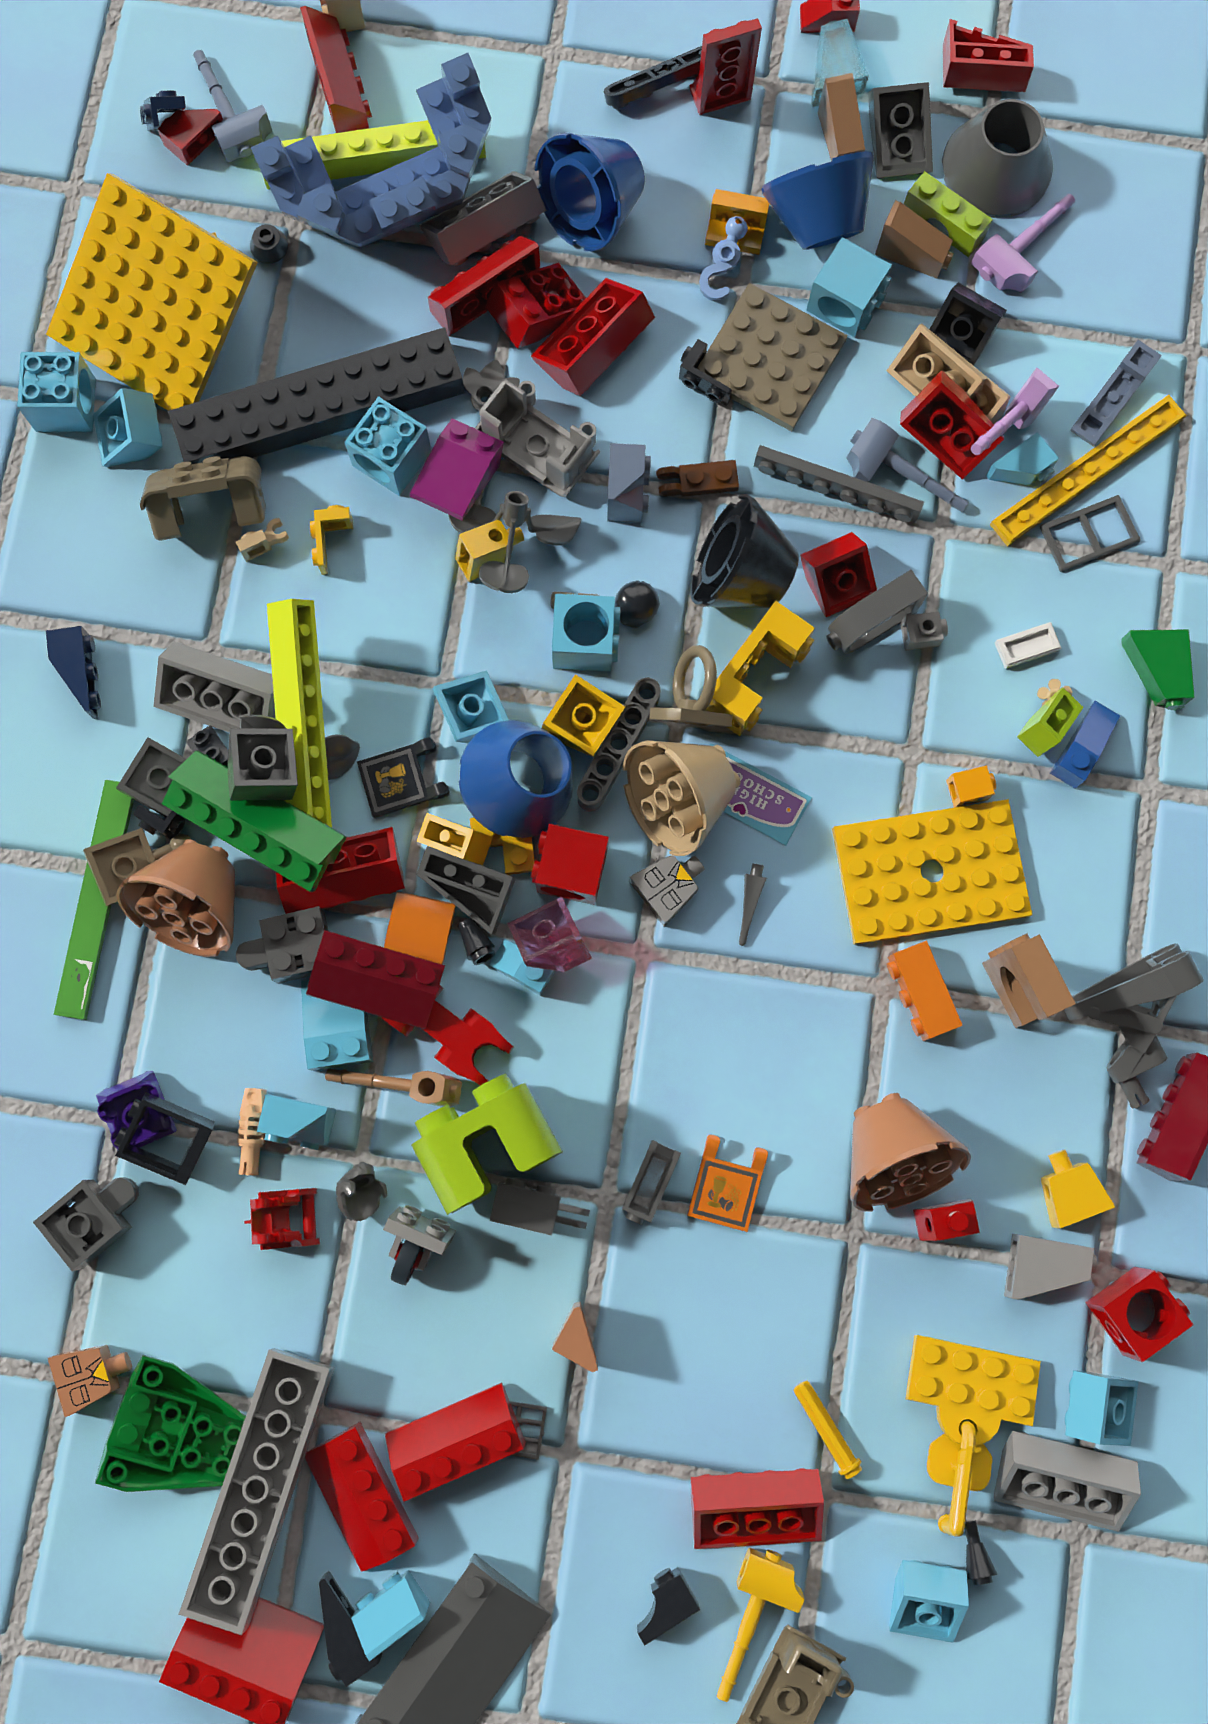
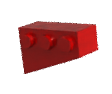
[943,19,1034,92]

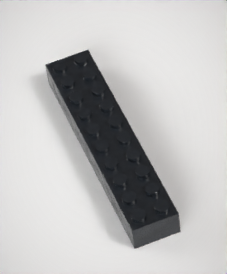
[168,327,465,464]

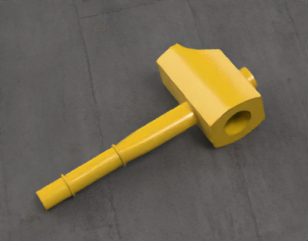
[716,1547,805,1702]

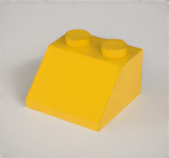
[542,674,625,757]

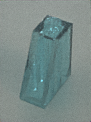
[811,19,869,107]

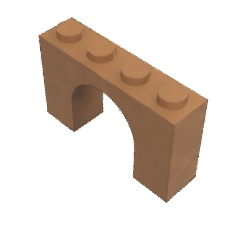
[982,933,1076,1028]

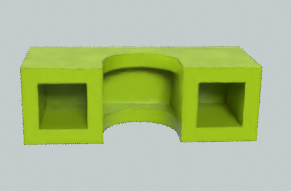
[904,171,993,257]

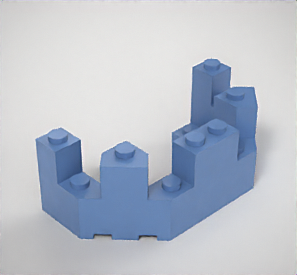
[251,52,492,248]

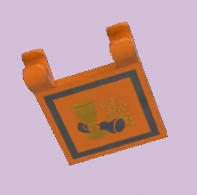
[687,1134,768,1232]

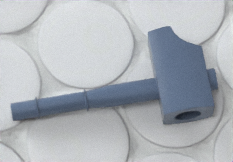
[193,50,272,163]
[846,418,969,512]

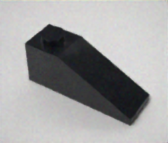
[319,1571,383,1687]

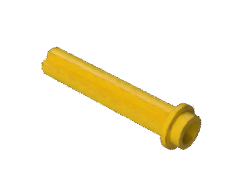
[793,1380,862,1479]

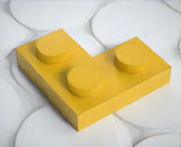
[470,817,534,875]

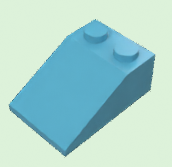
[301,979,374,1071]

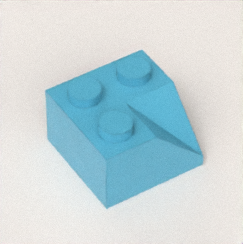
[257,1094,336,1150]

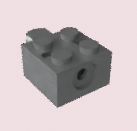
[236,906,329,983]
[33,1177,139,1271]
[489,1178,590,1236]

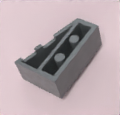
[416,846,516,935]

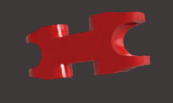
[382,985,514,1086]

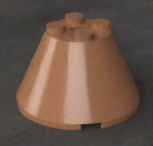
[116,839,235,957]
[850,1093,971,1212]

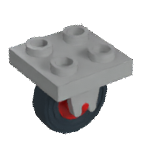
[383,1205,456,1285]

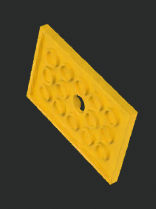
[832,799,1032,945]

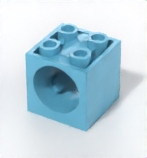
[806,237,892,338]
[17,352,96,432]
[345,397,432,496]
[552,594,620,671]

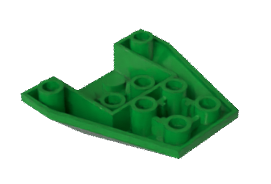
[95,1355,246,1492]

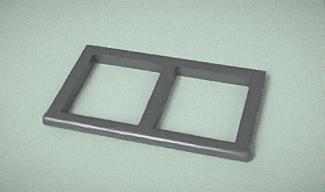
[1040,495,1140,572]

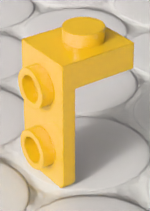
[310,505,354,575]

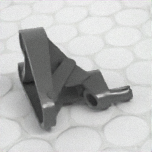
[1063,943,1204,1109]

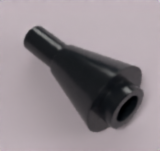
[964,1520,997,1585]

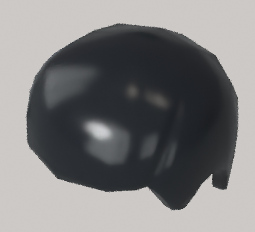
[614,580,660,628]

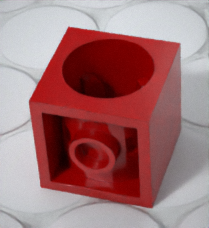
[531,824,609,905]
[1085,1267,1193,1362]

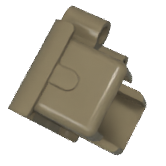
[140,456,266,541]
[736,1624,854,1724]

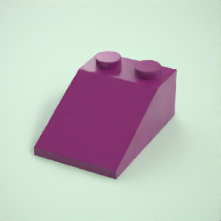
[410,418,504,521]

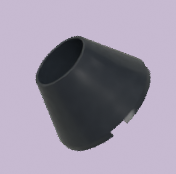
[690,494,799,608]

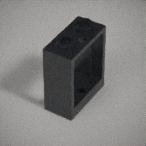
[114,1092,215,1186]

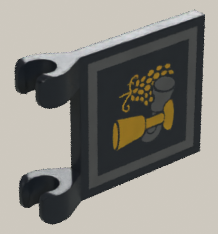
[357,737,450,818]

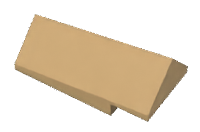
[886,324,1011,424]

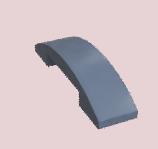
[1070,339,1162,447]

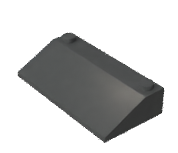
[355,1553,551,1724]

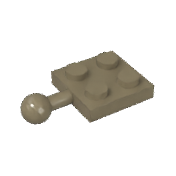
[83,828,192,906]

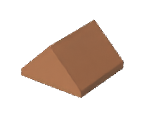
[552,1302,598,1372]

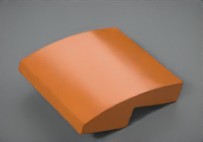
[384,891,456,965]

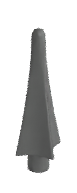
[739,863,767,946]

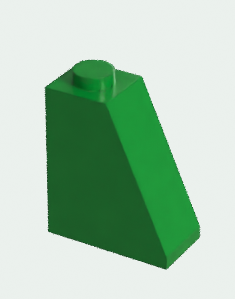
[1121,629,1195,710]

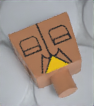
[48,1345,132,1417]

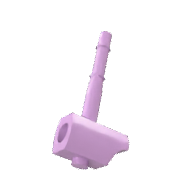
[971,194,1075,293]
[971,367,1059,455]

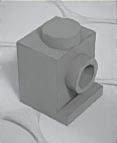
[900,612,948,651]

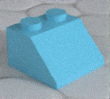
[93,388,163,467]
[1065,1370,1139,1446]
[889,1560,969,1643]
[351,1570,430,1661]

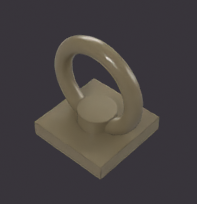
[649,645,733,727]

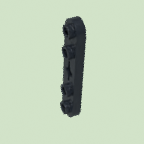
[603,46,702,109]

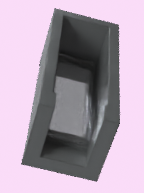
[622,1140,681,1225]

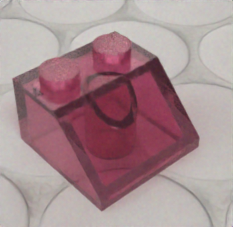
[507,897,592,972]

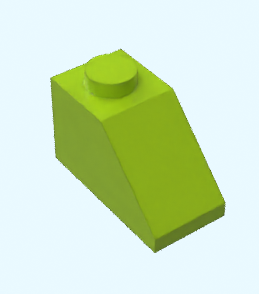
[1017,687,1084,757]

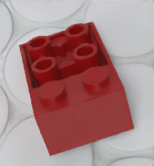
[485,262,586,349]

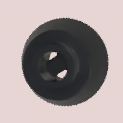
[250,224,288,263]

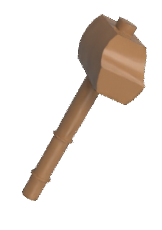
[325,1069,462,1107]

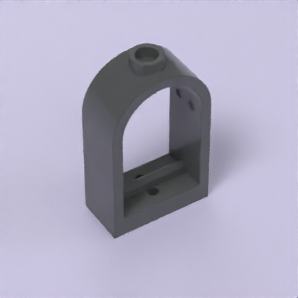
[826,570,928,654]

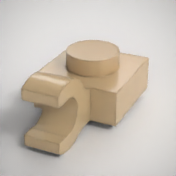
[236,518,289,562]

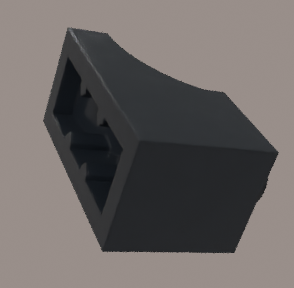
[637,1567,700,1646]

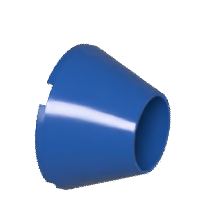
[535,133,645,251]
[761,151,874,250]
[458,720,573,838]

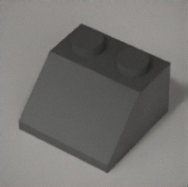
[228,728,298,801]

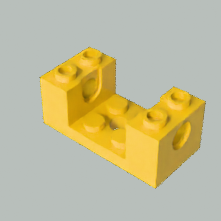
[705,601,815,736]

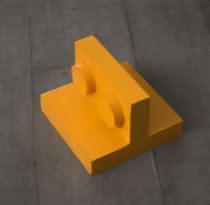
[705,189,769,255]

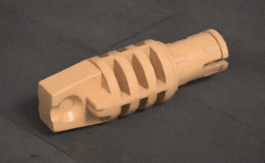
[237,1088,267,1175]

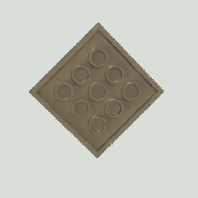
[697,283,848,432]

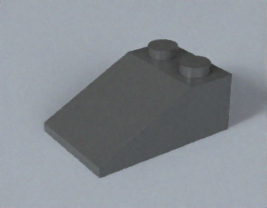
[868,82,933,178]

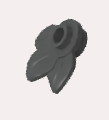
[463,360,520,411]

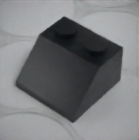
[929,282,1007,366]

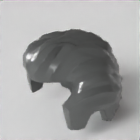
[336,1162,387,1221]

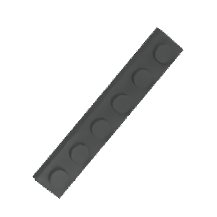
[753,445,924,523]

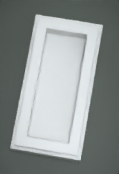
[995,622,1061,669]

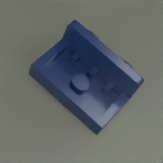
[140,90,186,131]

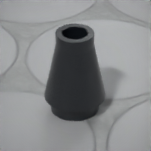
[458,918,495,965]

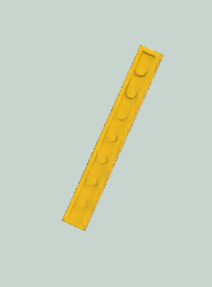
[990,395,1187,547]

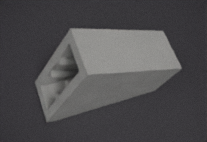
[1004,1234,1097,1300]

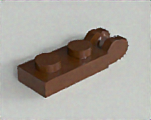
[656,460,739,497]

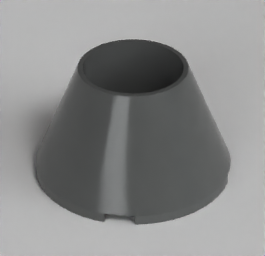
[942,99,1053,217]

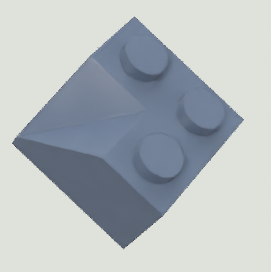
[607,443,651,523]

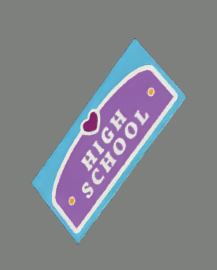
[709,744,812,846]

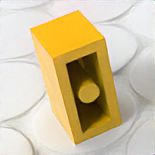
[417,813,493,865]

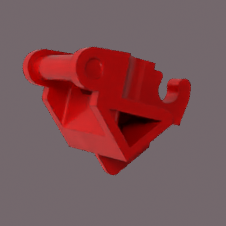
[244,1188,320,1250]

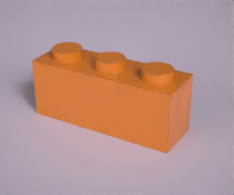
[887,940,963,1041]

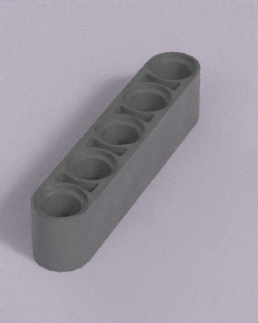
[577,677,661,811]

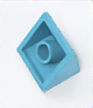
[433,670,509,743]

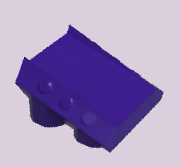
[96,1071,177,1150]

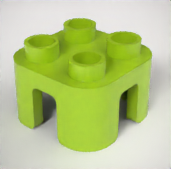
[411,1073,563,1215]

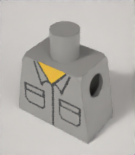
[629,855,705,927]

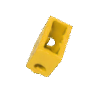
[455,520,524,582]
[1041,1149,1115,1229]

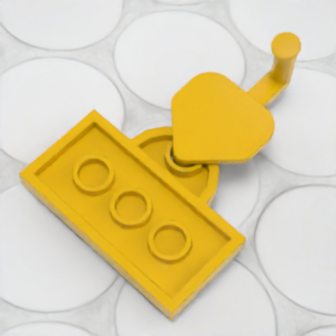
[905,1335,1041,1537]

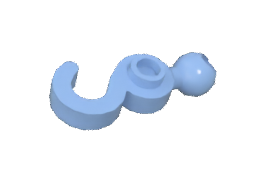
[699,216,748,301]

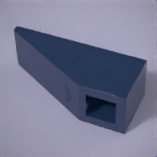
[46,626,101,719]

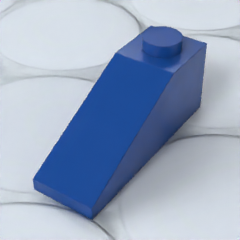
[1050,700,1120,789]

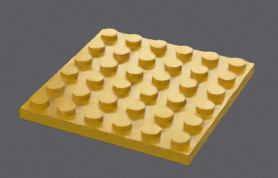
[46,173,258,411]

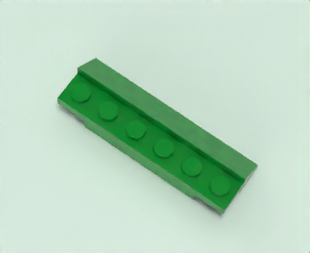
[162,751,347,892]

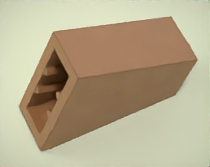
[818,73,865,162]
[875,200,954,279]

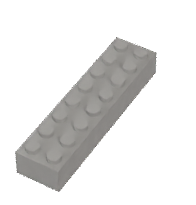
[178,1348,335,1635]

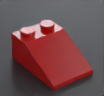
[900,370,1004,480]

